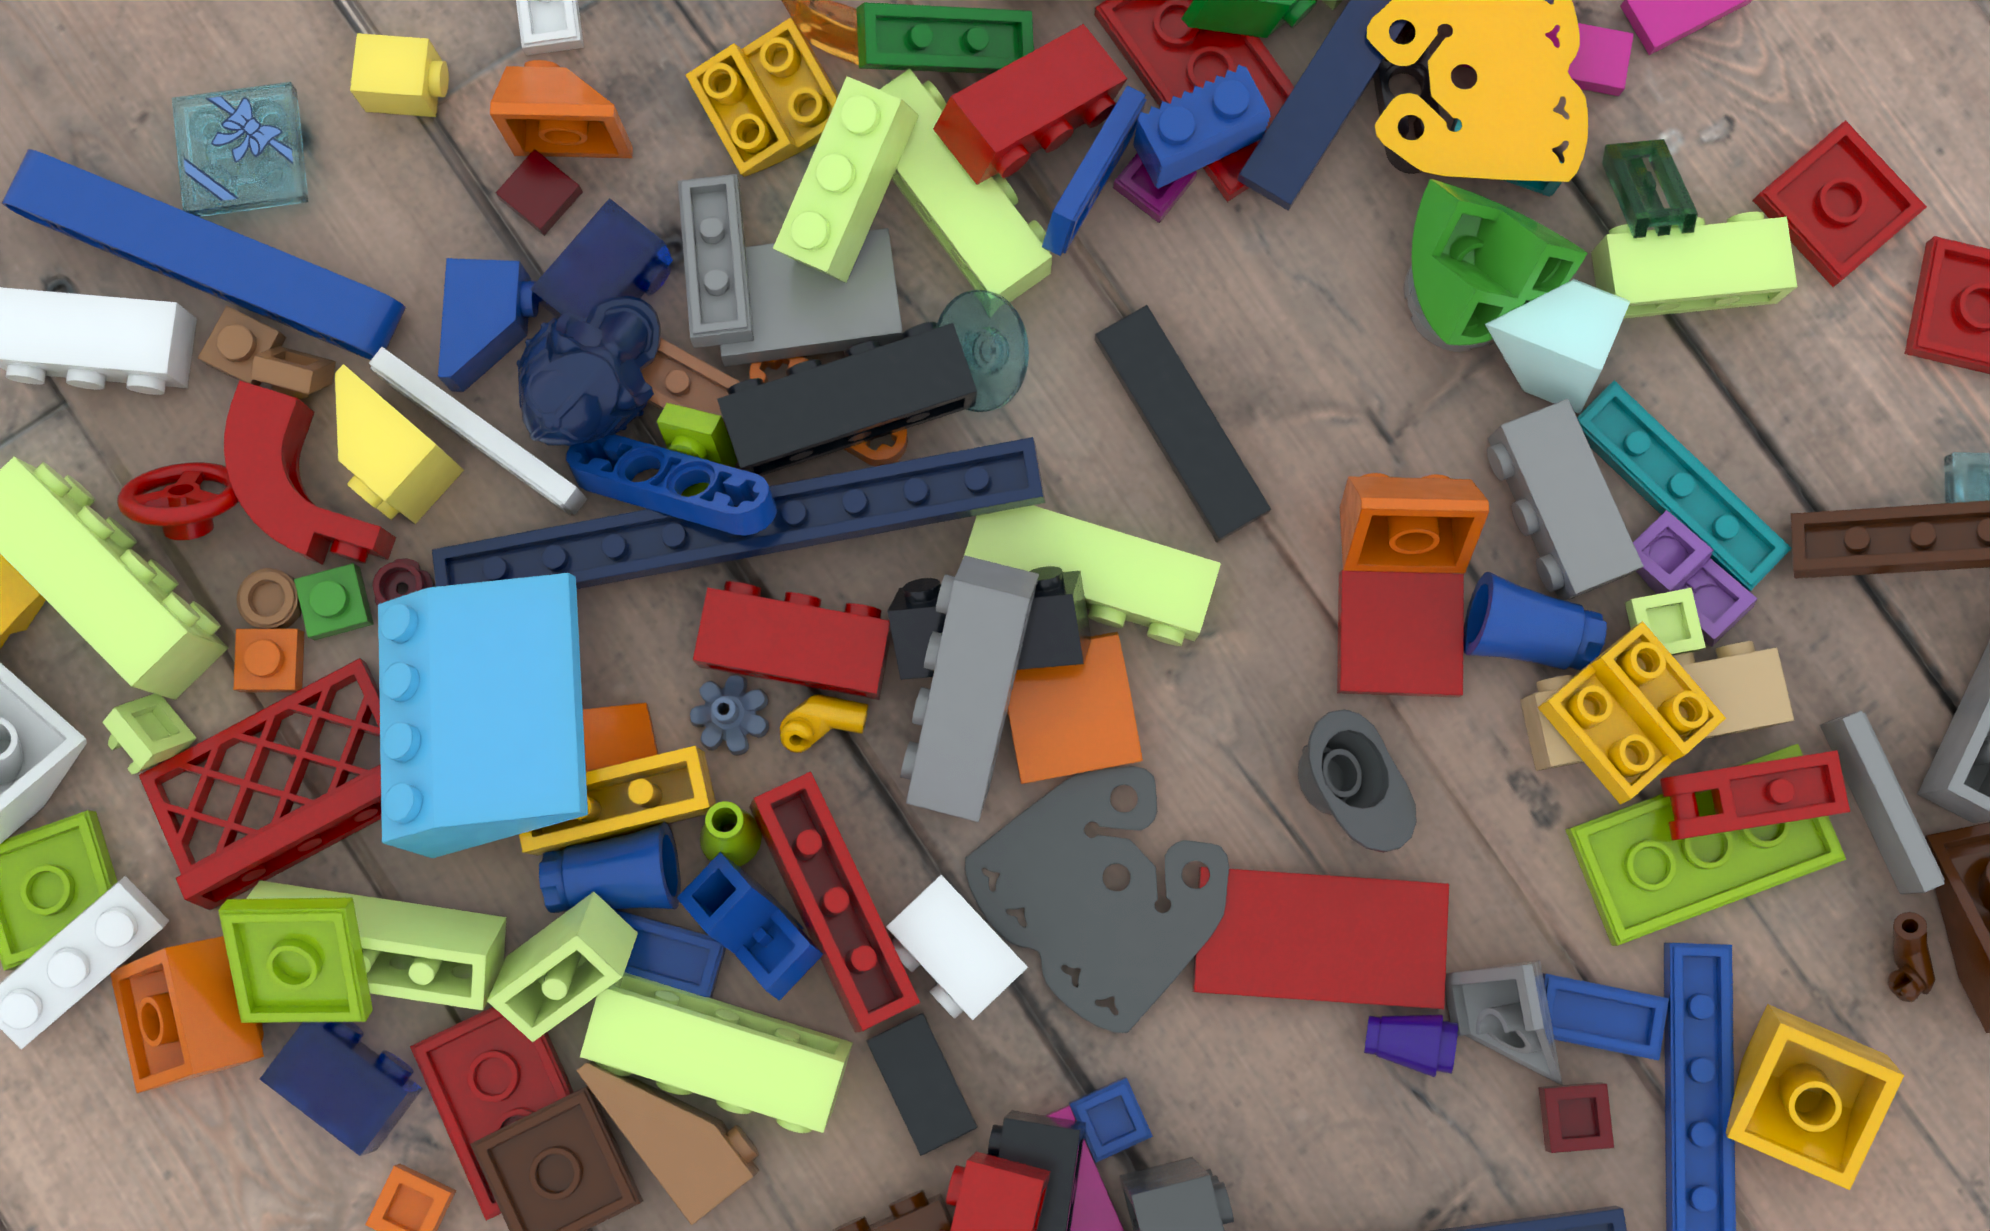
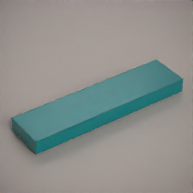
[1577,380,1792,591]

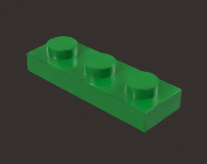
[856,2,1034,74]

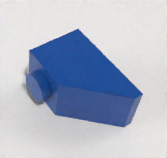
[438,258,539,392]

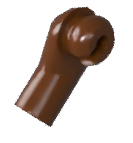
[1888,912,1936,1002]

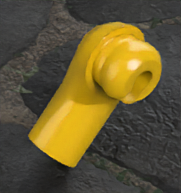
[780,694,869,753]

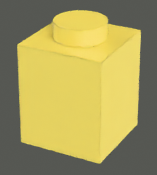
[350,33,449,117]

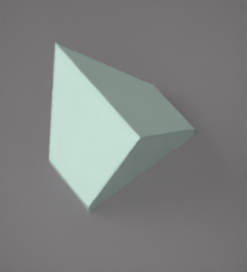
[1485,279,1630,414]

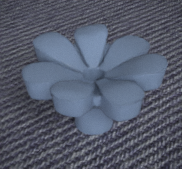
[690,675,769,755]

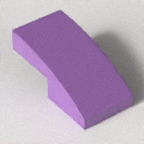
[1633,510,1757,647]

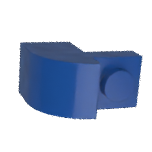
[677,852,823,1001]

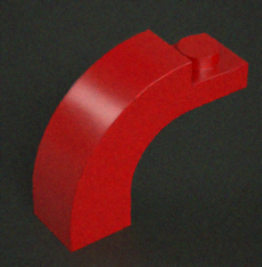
[224,380,396,565]

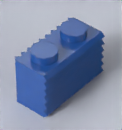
[1133,65,1271,189]

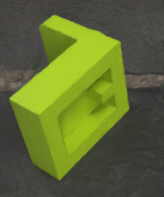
[656,403,737,497]

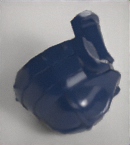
[516,296,661,446]

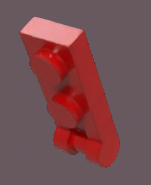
[1660,750,1850,840]

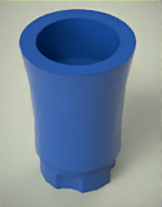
[1463,572,1607,671]
[539,822,681,913]

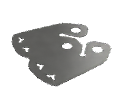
[965,766,1229,1033]

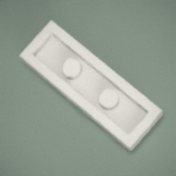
[0,876,169,1050]

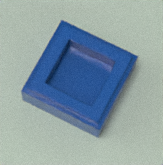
[1069,1077,1153,1163]

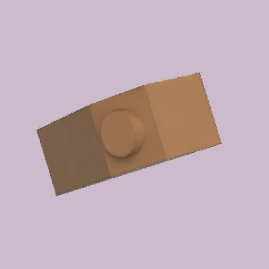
[576,1061,760,1225]

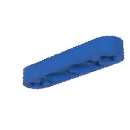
[566,434,777,536]

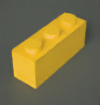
[519,745,716,856]

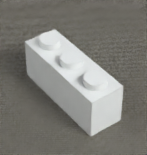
[0,287,197,395]

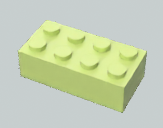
[0,457,228,700]

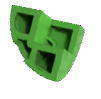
[1411,179,1588,346]

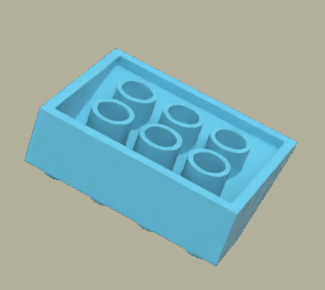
[378,573,588,858]

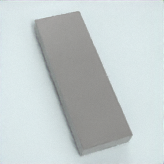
[678,174,754,348]
[1820,710,1945,894]

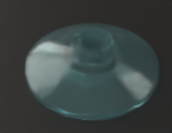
[937,290,1029,412]

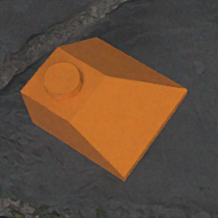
[490,60,633,158]

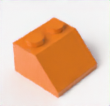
[1340,473,1489,574]
[110,936,264,1093]

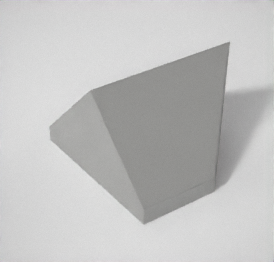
[1445,960,1563,1086]

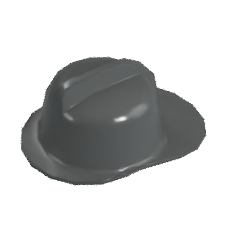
[1298,709,1417,853]

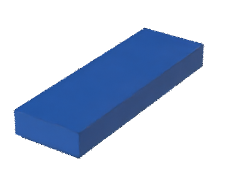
[1042,85,1147,256]

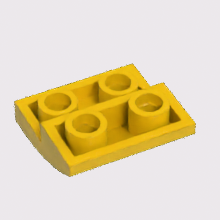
[685,17,838,177]
[1537,621,1726,805]

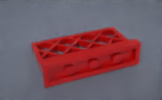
[139,658,381,910]

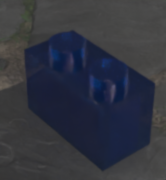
[530,198,673,322]
[260,1022,423,1156]

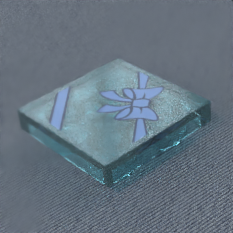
[172,82,309,217]

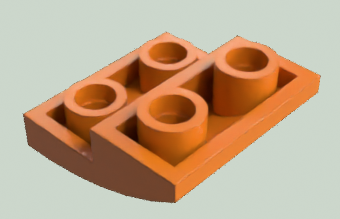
[1007,632,1143,784]

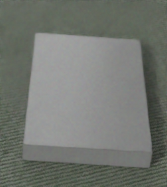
[720,228,903,367]

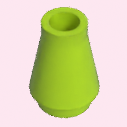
[700,801,762,866]

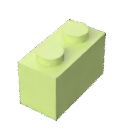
[487,892,638,1042]

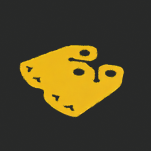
[1366,0,1588,182]

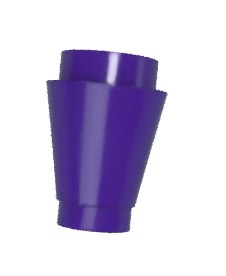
[1364,1014,1458,1077]

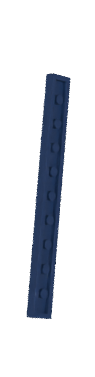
[432,437,1046,589]

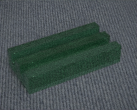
[1602,139,1698,238]

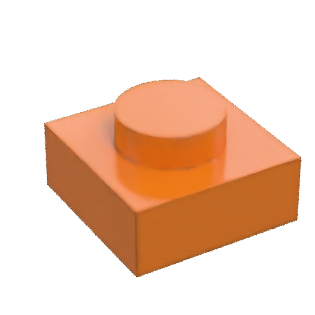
[233,629,305,692]
[365,1164,457,1231]

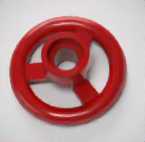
[117,462,239,540]

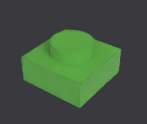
[294,563,374,641]

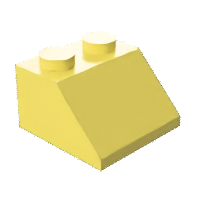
[335,364,464,524]

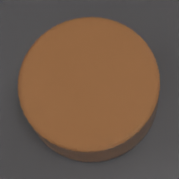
[237,568,302,629]

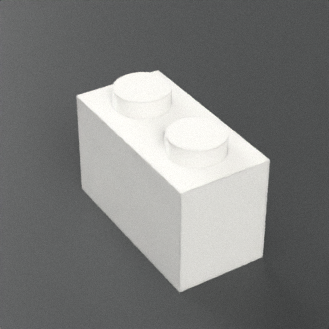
[886,875,1028,1020]

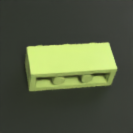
[773,76,919,283]
[1591,211,1798,319]

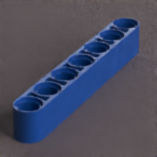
[2,149,406,360]

